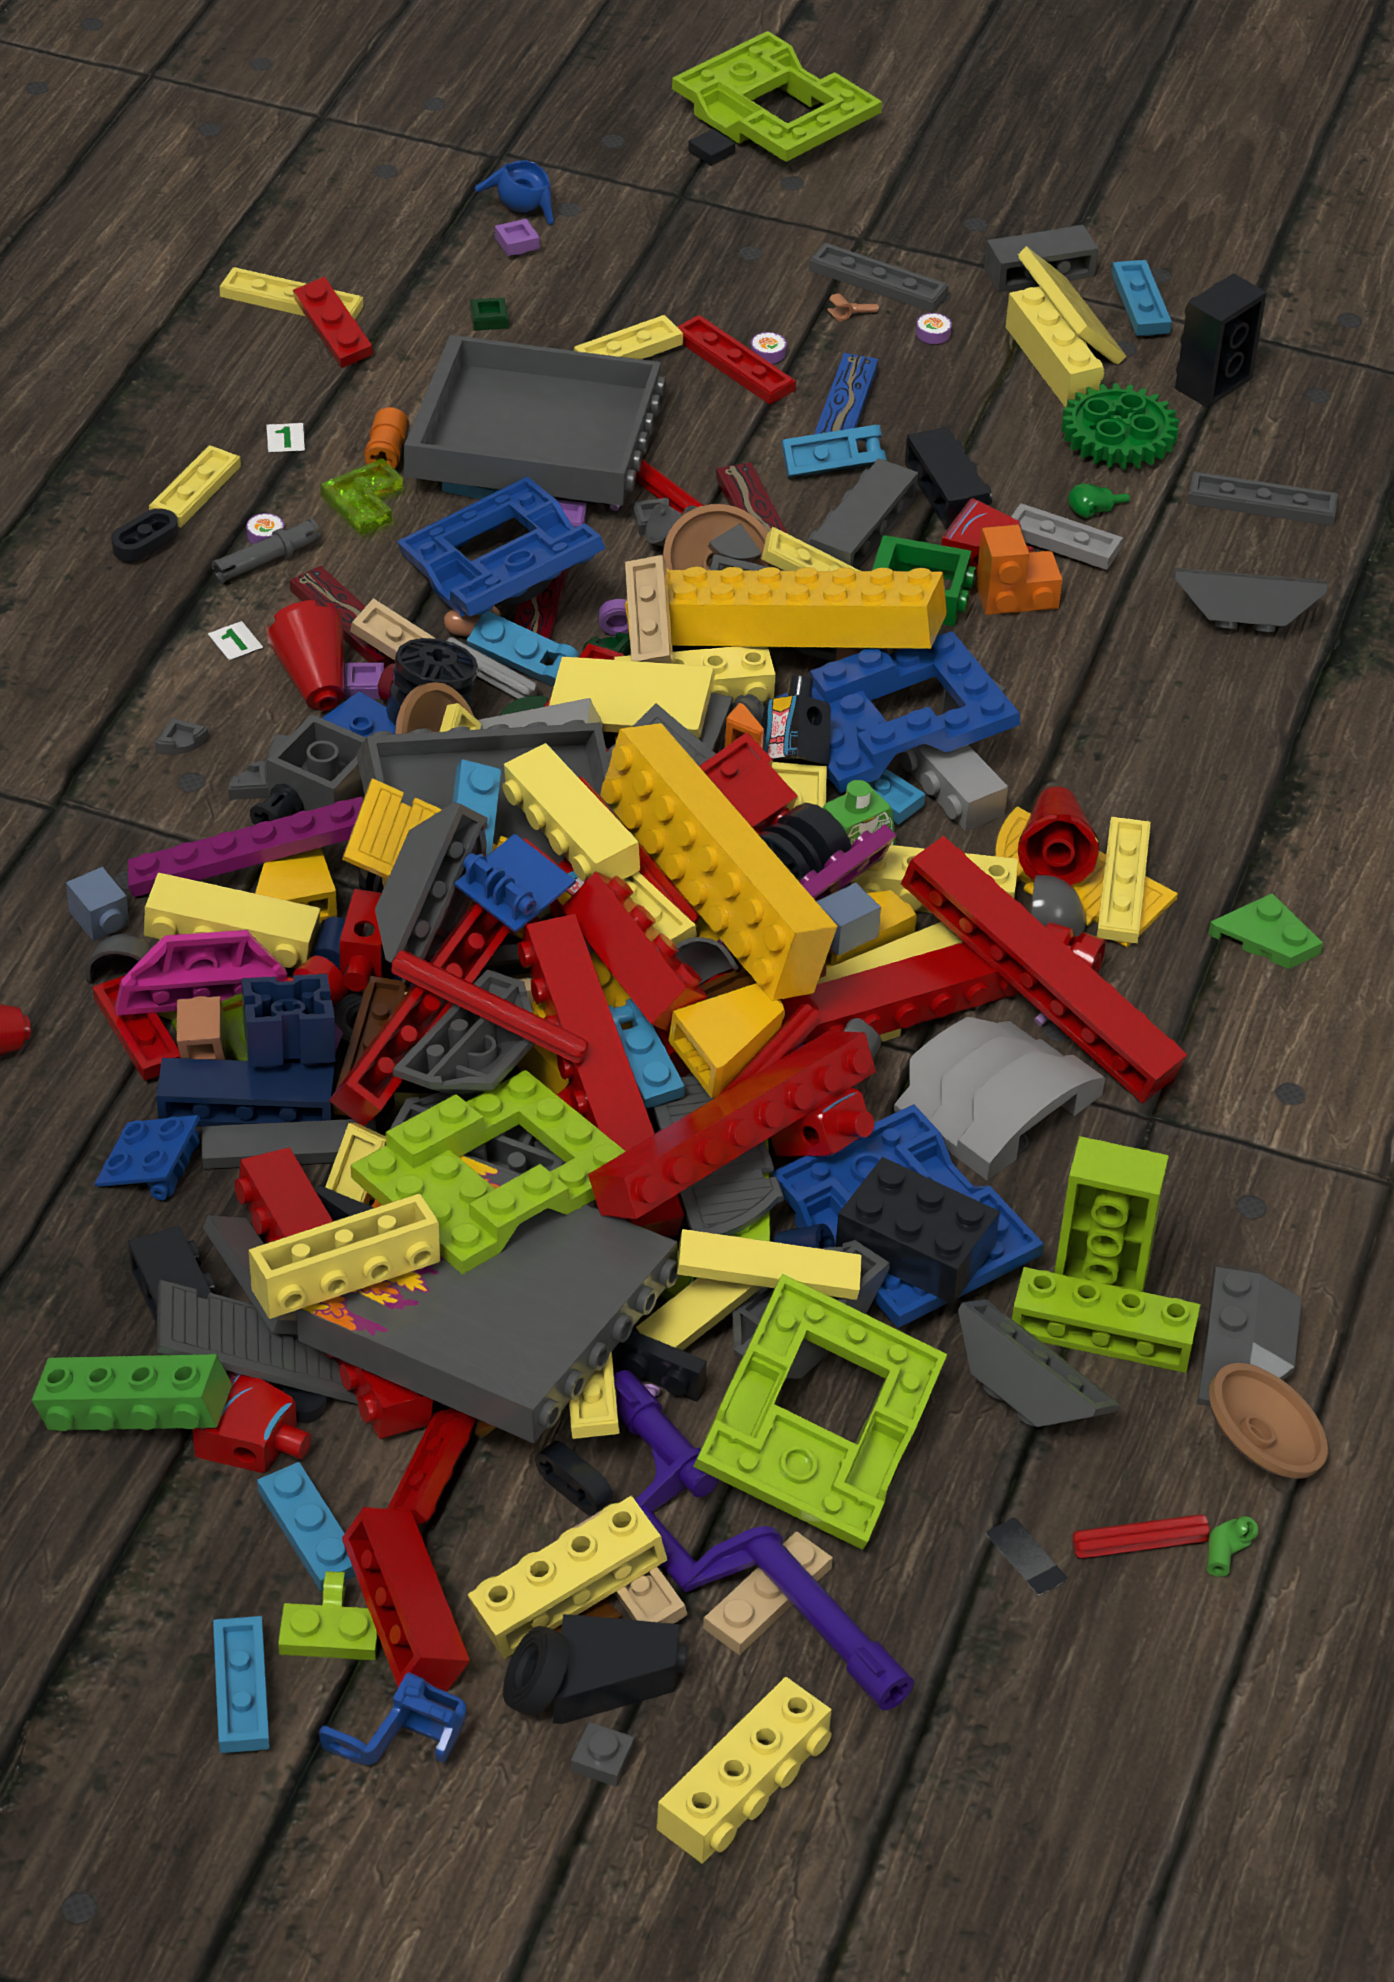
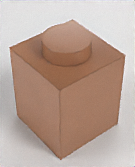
[177,996,226,1060]

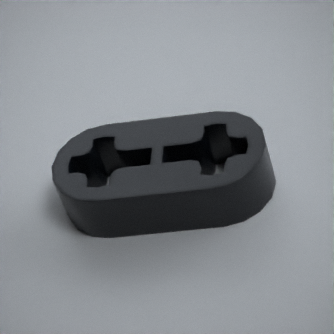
[535,1441,613,1516]

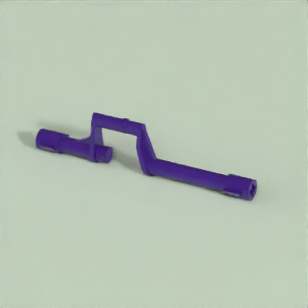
[614,1370,914,1710]

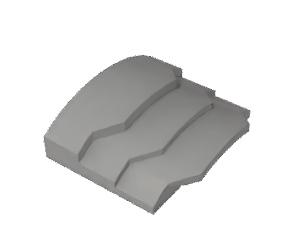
[894,1017,1105,1181]

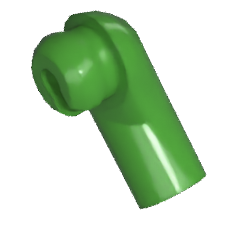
[1206,1516,1258,1577]

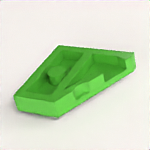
[1209,893,1323,969]

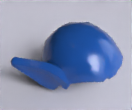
[475,160,554,225]

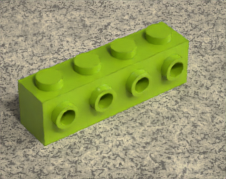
[1012,1267,1200,1373]

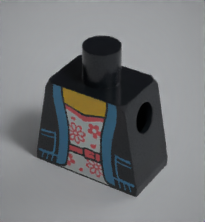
[760,675,831,766]

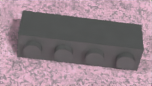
[807,458,918,570]

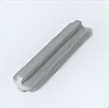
[447,637,538,699]

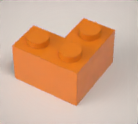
[976,525,1063,615]

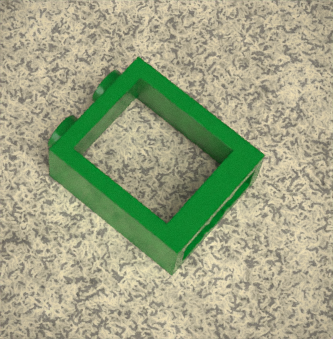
[872,535,976,627]

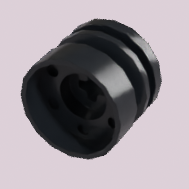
[386,638,478,725]
[758,802,851,882]

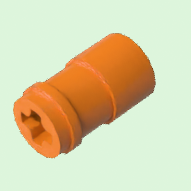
[365,407,410,473]

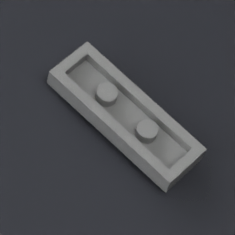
[1011,503,1123,570]

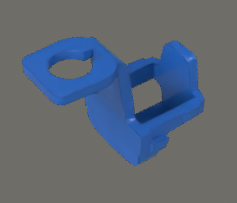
[319,1672,467,1765]

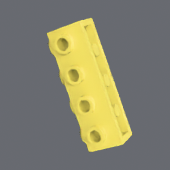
[1006,286,1104,407]
[614,646,776,704]
[502,743,640,881]
[851,845,1018,913]
[144,873,320,969]
[249,1193,440,1319]
[467,1496,667,1659]
[657,1677,831,1864]

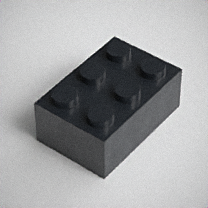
[1175,273,1267,408]
[835,1157,1000,1304]

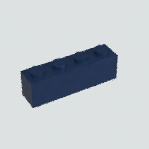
[156,1058,336,1127]

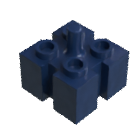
[241,974,335,1069]

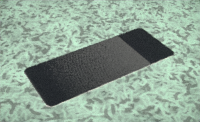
[986,1518,1067,1595]

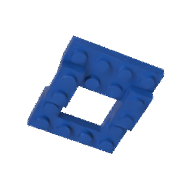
[397,476,605,617]
[776,631,1021,793]
[771,1104,1044,1328]

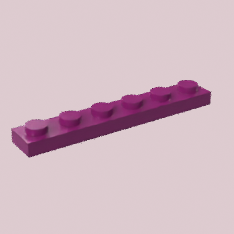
[128,796,363,897]
[717,824,896,960]

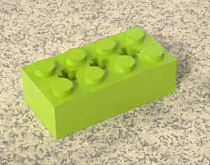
[1054,1136,1169,1292]

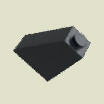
[553,1614,687,1724]

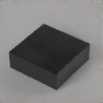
[688,129,736,165]

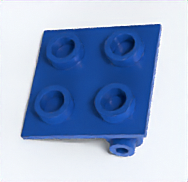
[454,834,576,933]
[95,1115,200,1200]

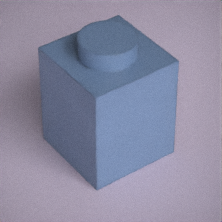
[66,867,129,941]
[816,883,881,956]

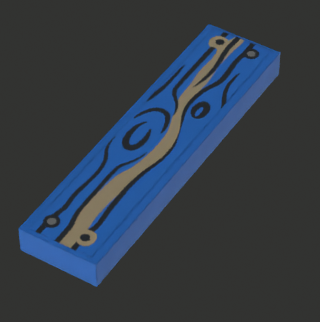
[814,353,878,435]

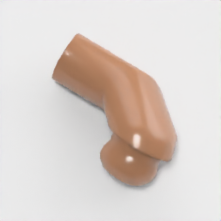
[444,605,502,637]

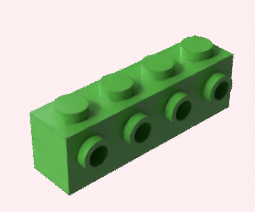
[32,1354,232,1431]

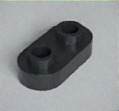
[111,509,178,562]

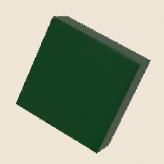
[470,297,509,331]

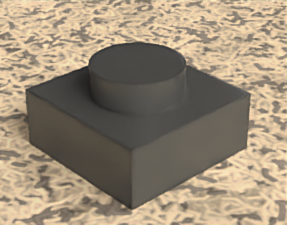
[570,1722,635,1787]

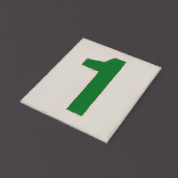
[267,423,305,452]
[208,621,263,660]

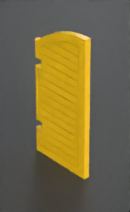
[342,778,526,939]
[995,806,1178,948]

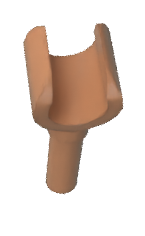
[827,294,879,322]

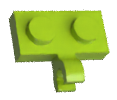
[278,1571,378,1661]

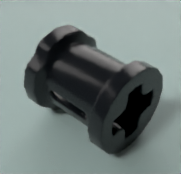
[250,783,302,825]

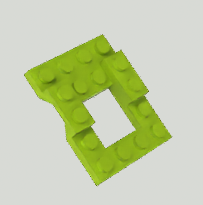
[672,31,882,162]
[350,1070,626,1275]
[693,1274,947,1550]

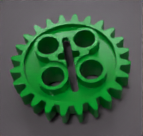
[1061,383,1179,469]

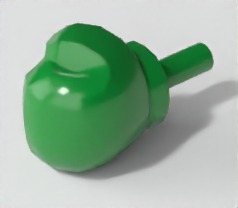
[1067,483,1130,519]

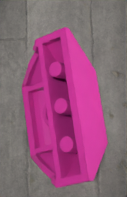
[115,930,287,1015]

